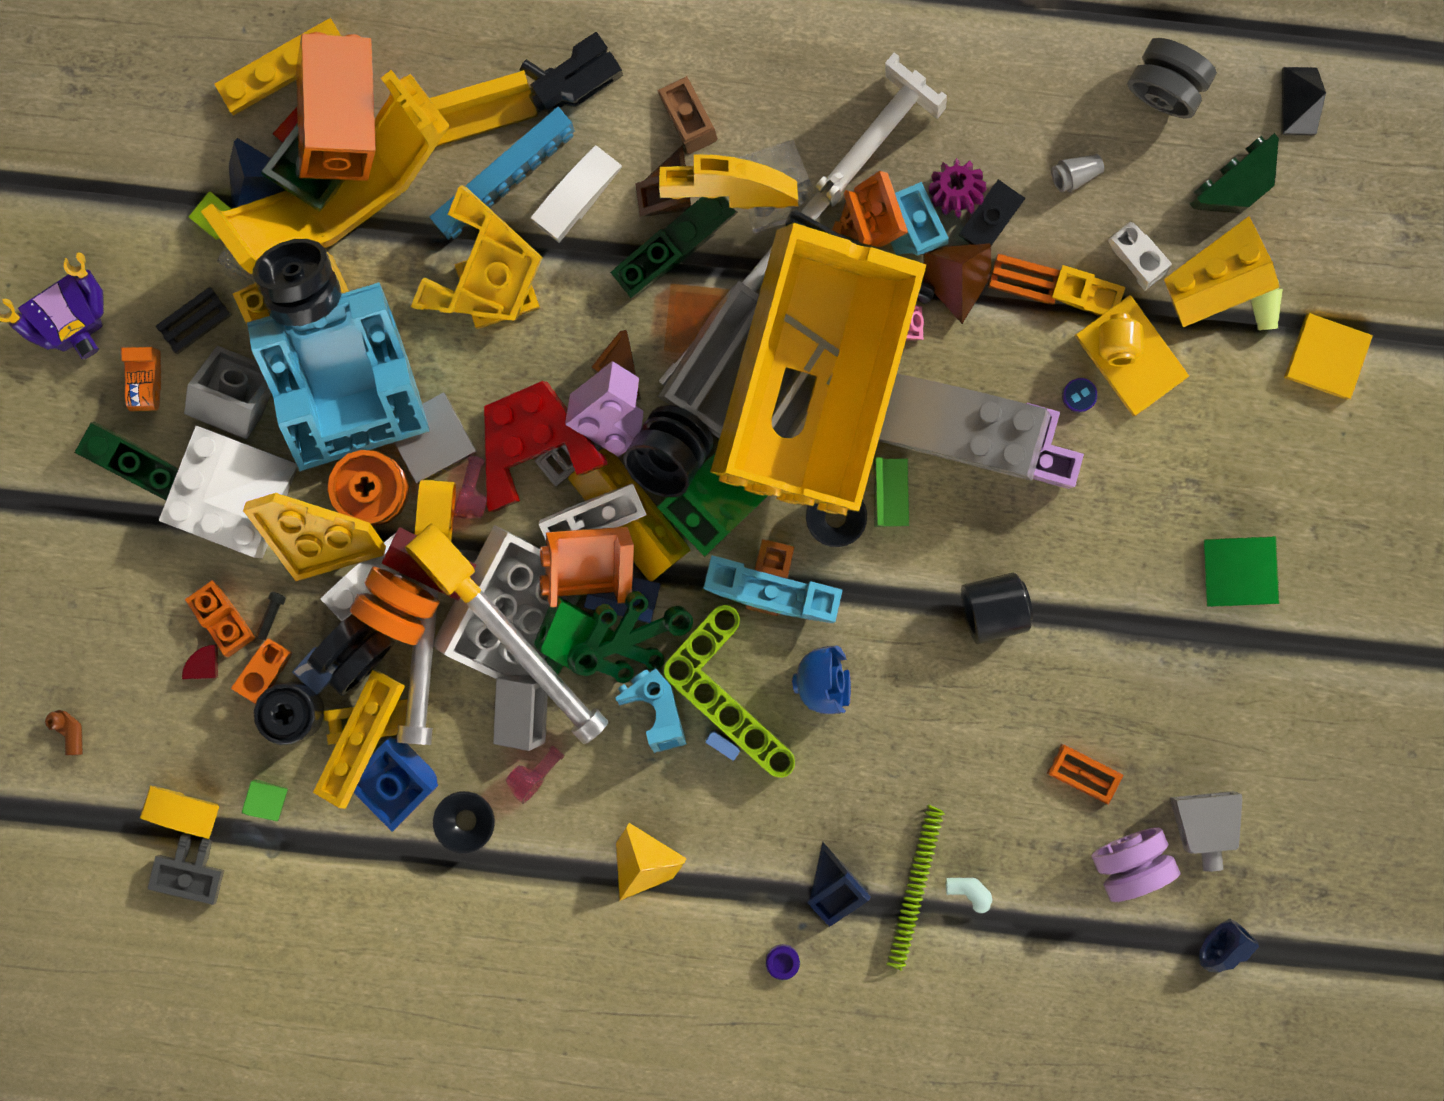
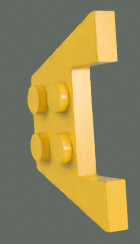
[411,185,543,321]

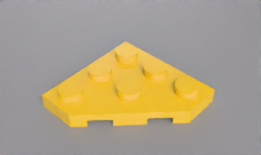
[243,493,386,581]

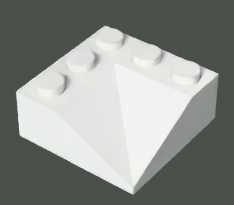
[159,426,298,558]

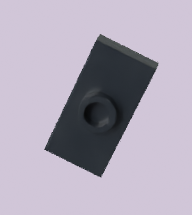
[958,179,1026,246]

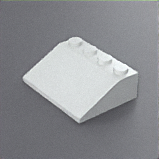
[433,525,581,679]

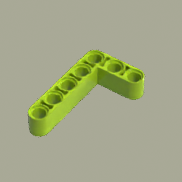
[664,605,795,778]

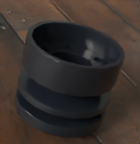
[623,405,714,497]

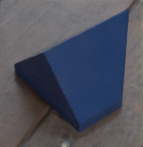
[229,138,286,209]
[807,842,871,927]

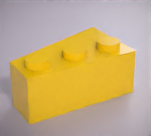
[1164,216,1280,327]

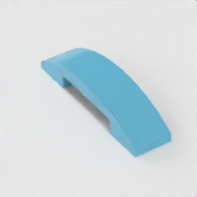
[703,555,842,623]

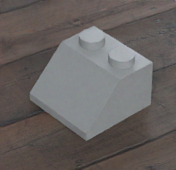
[184,346,271,439]

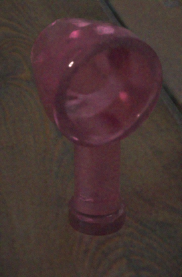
[453,455,487,519]
[506,745,565,804]

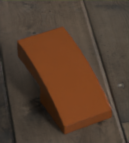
[745,539,795,617]

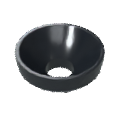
[806,500,867,547]
[433,791,495,853]

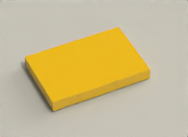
[1074,295,1189,417]

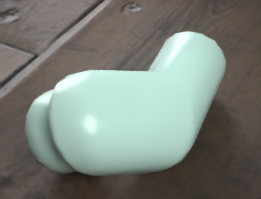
[946,878,992,913]

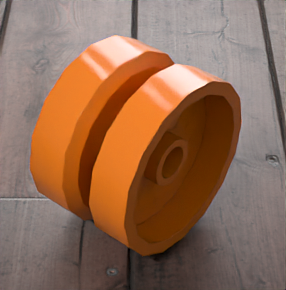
[328,450,409,526]
[350,567,440,645]

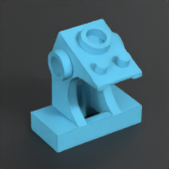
[615,668,687,753]

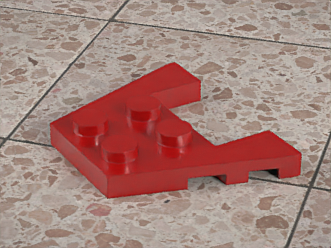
[484,381,608,512]

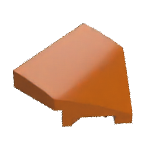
[832,171,908,247]

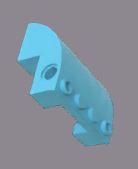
[247,282,430,471]

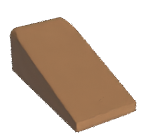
[657,76,718,154]

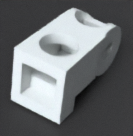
[1108,222,1172,291]

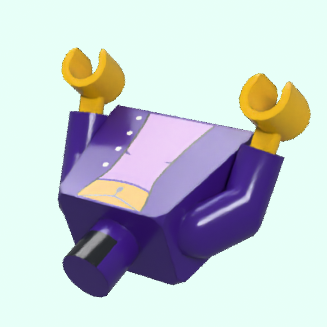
[0,252,104,360]

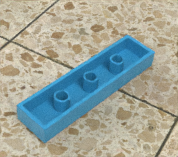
[429,107,575,240]

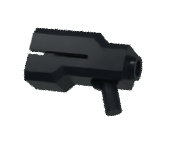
[519,32,623,115]

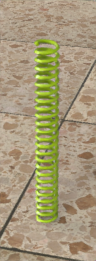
[886,805,945,971]

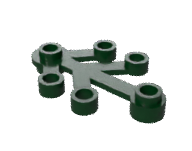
[567,591,693,683]

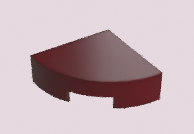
[182,644,218,679]

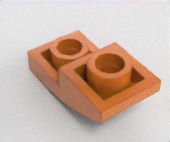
[185,580,256,658]

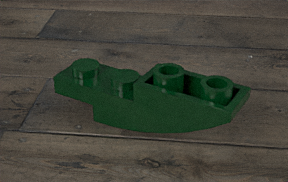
[610,196,738,299]

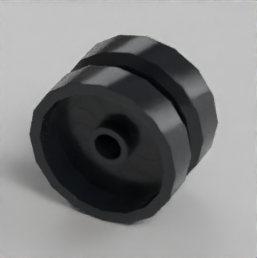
[253,239,342,326]
[307,614,395,696]

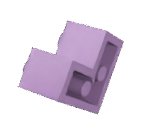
[565,361,644,457]
[1026,403,1084,489]

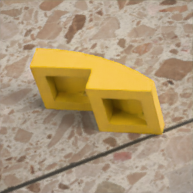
[1052,265,1125,316]
[140,785,219,839]

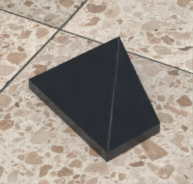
[1281,67,1326,135]

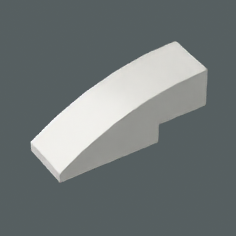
[531,145,622,243]

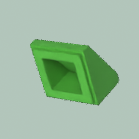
[242,779,288,822]

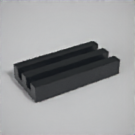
[156,287,232,354]

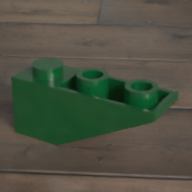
[74,422,179,500]

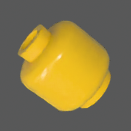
[1099,313,1144,366]

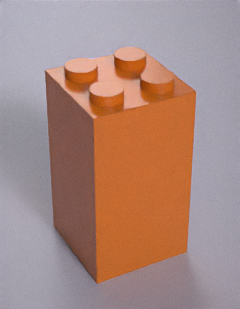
[296,32,376,181]

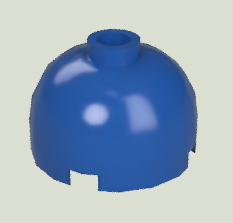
[792,645,851,714]

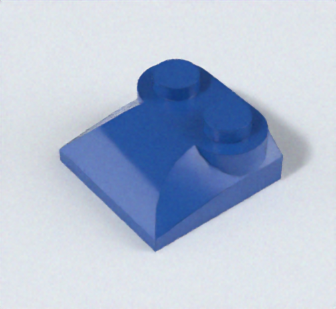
[354,737,438,832]

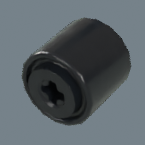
[961,572,1033,644]
[254,682,324,745]

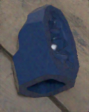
[1199,918,1259,973]

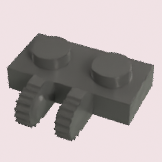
[148,833,224,905]

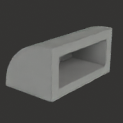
[493,675,548,751]

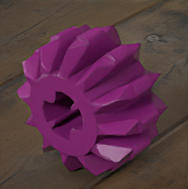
[928,158,987,218]

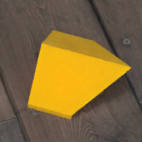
[616,823,687,901]

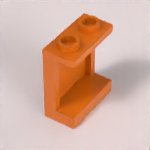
[539,527,634,607]

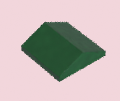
[261,123,344,212]

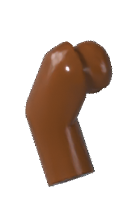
[45,710,83,755]

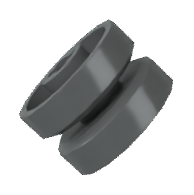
[1127,38,1217,119]

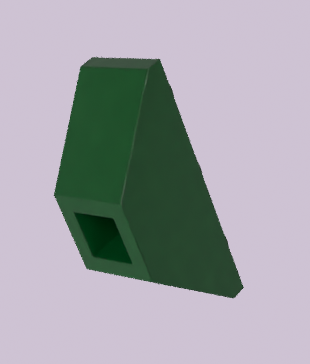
[1190,133,1279,213]

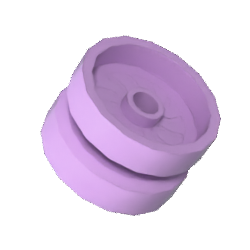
[1091,827,1181,902]

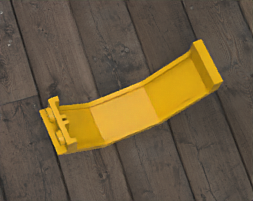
[201,70,450,274]

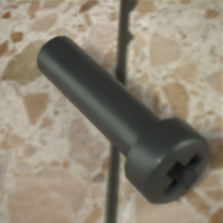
[256,592,286,640]

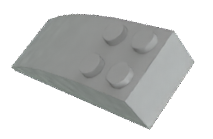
[878,374,1051,481]

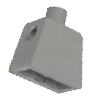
[1170,791,1242,872]

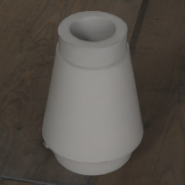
[1051,154,1104,192]

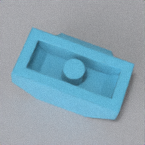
[890,182,949,256]

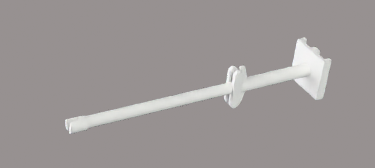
[659,53,947,385]

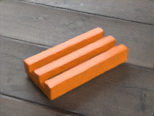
[988,254,1060,305]
[1047,744,1124,805]

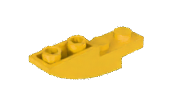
[659,154,798,209]

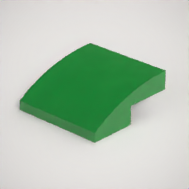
[1204,536,1280,607]

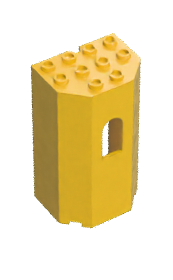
[711,223,926,516]

